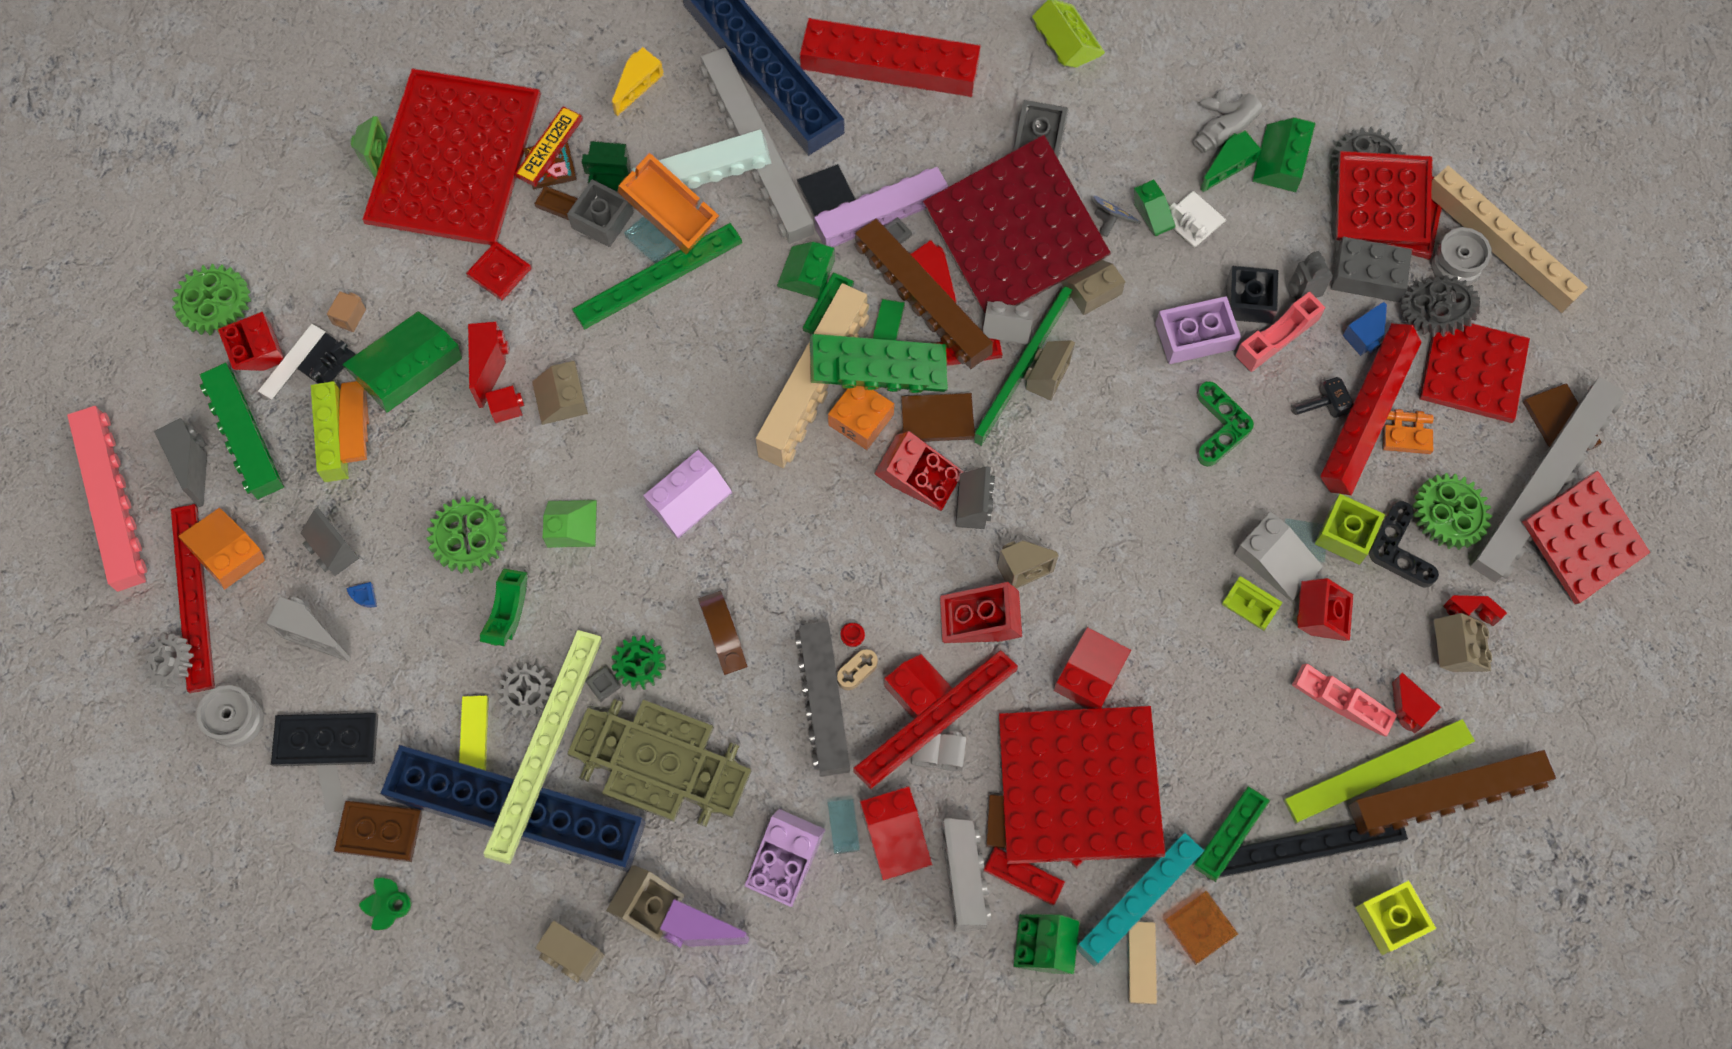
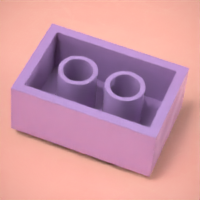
[1155,296,1241,364]

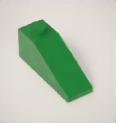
[1200,130,1261,192]

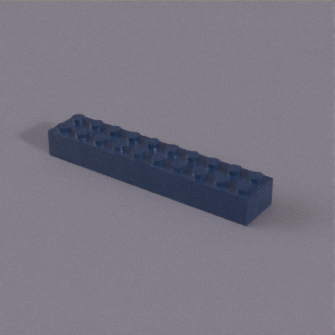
[683,0,845,156]
[380,745,646,872]

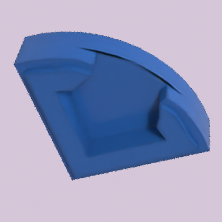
[346,582,377,608]

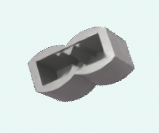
[911,731,966,771]

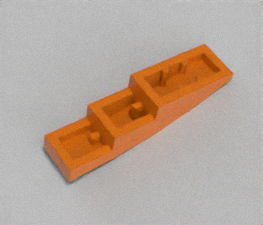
[339,381,369,463]

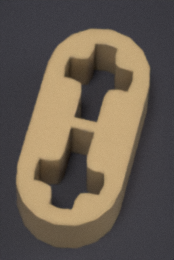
[837,649,878,690]

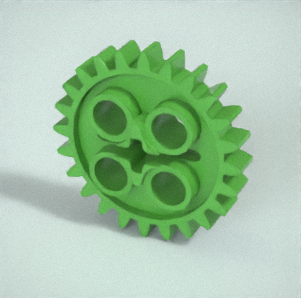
[172,264,251,336]
[1412,473,1492,550]
[427,496,508,574]

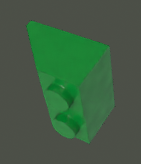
[777,241,835,299]

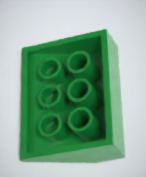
[343,311,462,413]

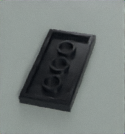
[271,713,378,767]

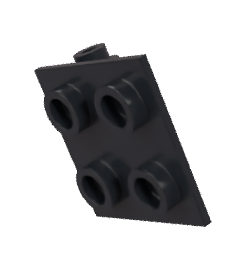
[297,332,356,384]

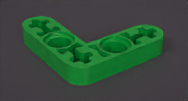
[1197,381,1254,467]

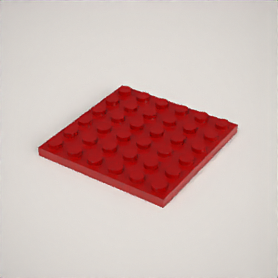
[999,706,1165,864]

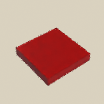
[466,241,532,301]

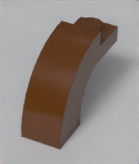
[698,590,748,675]

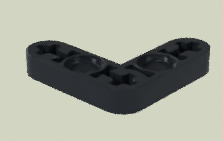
[1369,501,1439,588]

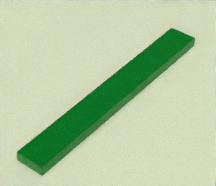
[572,223,742,330]
[974,286,1072,446]

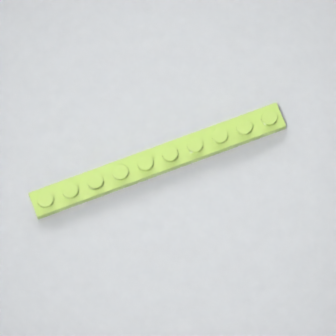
[484,630,602,865]

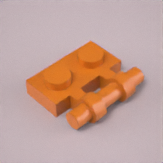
[1383,409,1434,454]

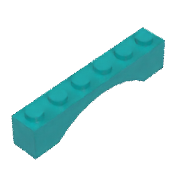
[1077,833,1204,967]

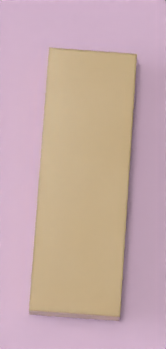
[1128,922,1157,1004]

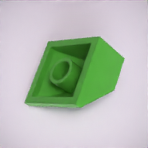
[351,116,388,179]
[542,500,597,548]

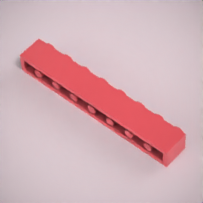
[67,405,147,592]

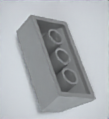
[941,819,991,932]

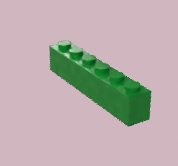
[199,363,285,500]

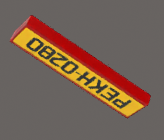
[515,106,583,187]

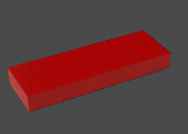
[984,847,1065,906]

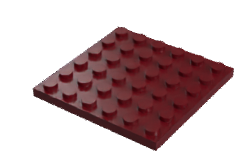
[923,135,1111,315]

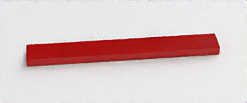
[171,504,215,694]
[853,650,1018,789]

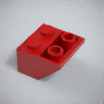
[218,311,284,371]

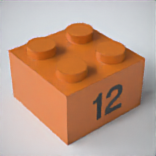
[828,386,894,450]

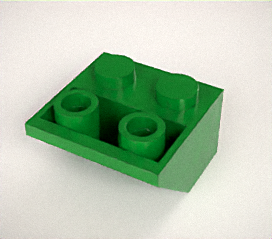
[1013,914,1080,974]

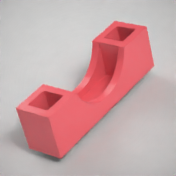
[1236,291,1326,372]

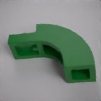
[480,568,528,646]

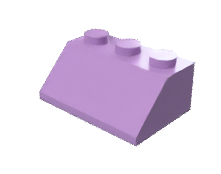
[643,450,732,538]

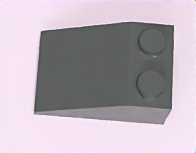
[1014,100,1069,159]
[154,418,207,507]

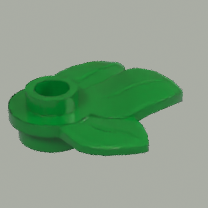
[359,878,412,931]

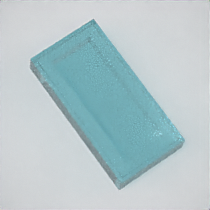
[828,799,860,855]

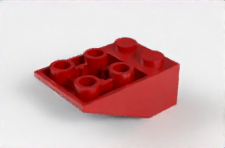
[874,431,964,511]

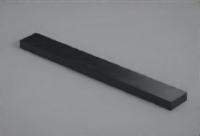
[1207,823,1408,881]

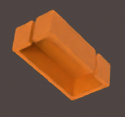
[617,153,719,255]

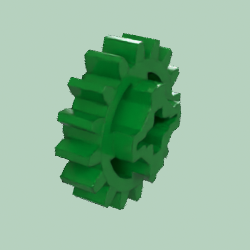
[611,635,666,690]

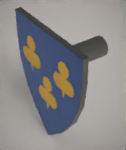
[1092,195,1141,237]

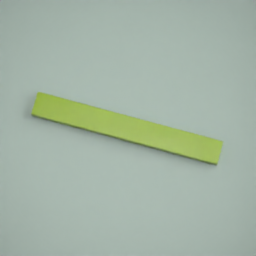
[1284,719,1475,824]

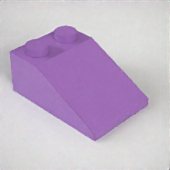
[660,899,750,948]

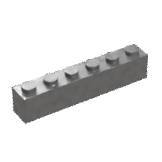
[795,621,850,777]

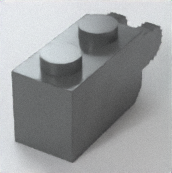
[1288,251,1333,301]

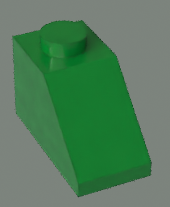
[1134,179,1175,236]

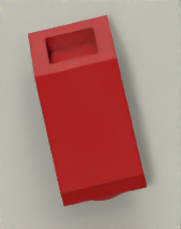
[1443,595,1507,626]

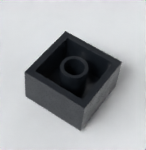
[1226,266,1279,324]

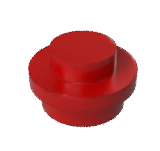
[840,623,865,647]

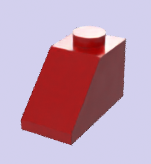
[1392,672,1441,734]

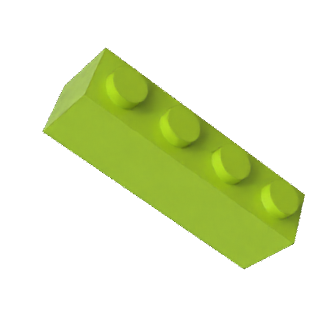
[311,381,349,482]

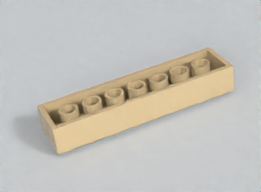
[756,283,869,469]

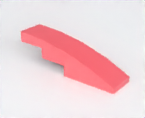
[1292,663,1397,737]

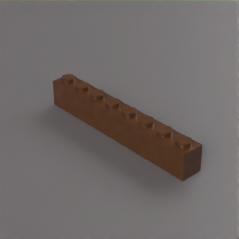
[854,218,993,370]
[1348,749,1557,837]

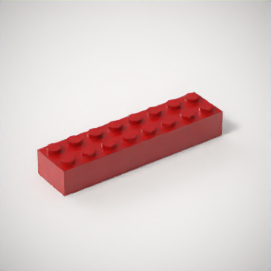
[800,18,981,97]

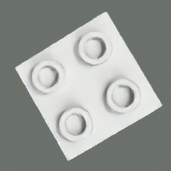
[1169,191,1226,248]

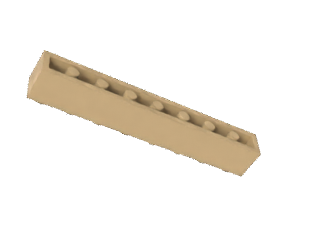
[1432,165,1588,313]

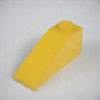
[612,47,664,116]

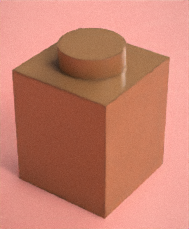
[327,291,366,333]

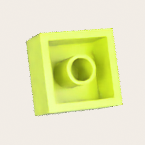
[1355,880,1436,955]

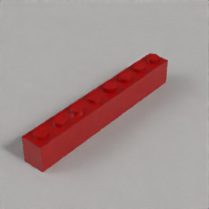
[1320,323,1422,496]

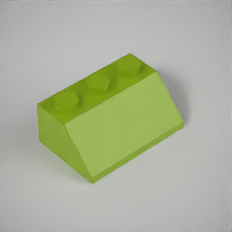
[1032,0,1105,68]

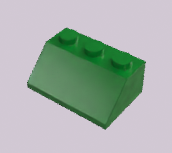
[1252,117,1316,193]

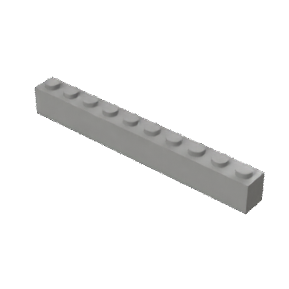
[699,48,814,244]
[1470,376,1624,583]

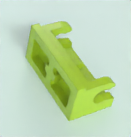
[1222,576,1283,631]

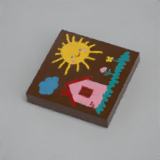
[523,141,577,190]

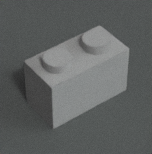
[983,301,1034,344]

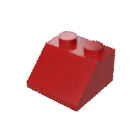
[1297,578,1354,641]
[884,654,952,719]

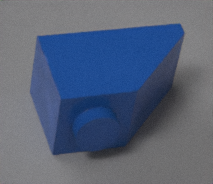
[1343,302,1387,356]

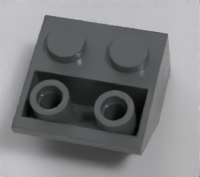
[956,466,995,529]

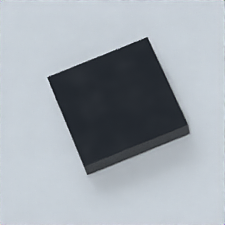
[797,164,856,219]

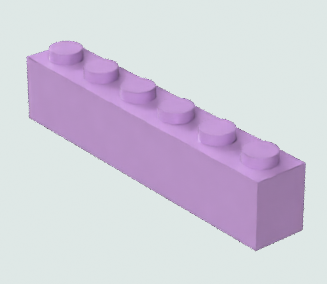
[814,167,949,247]

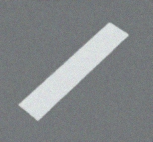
[258,324,325,399]

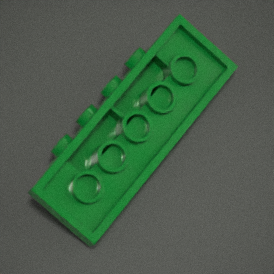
[810,334,948,393]

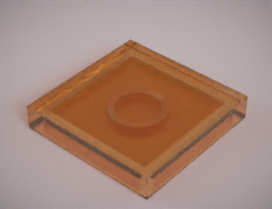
[1164,890,1238,965]

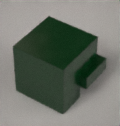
[581,141,631,192]

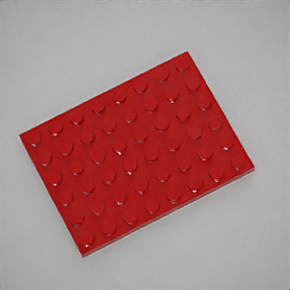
[362,68,541,246]

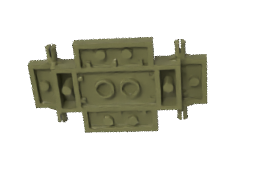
[567,699,752,827]

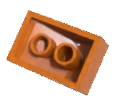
[178,507,265,590]

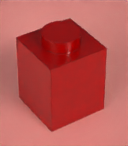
[485,385,525,423]

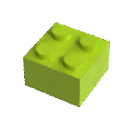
[1315,494,1385,565]

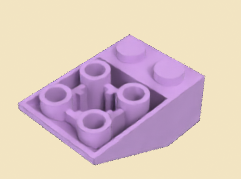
[745,809,826,907]

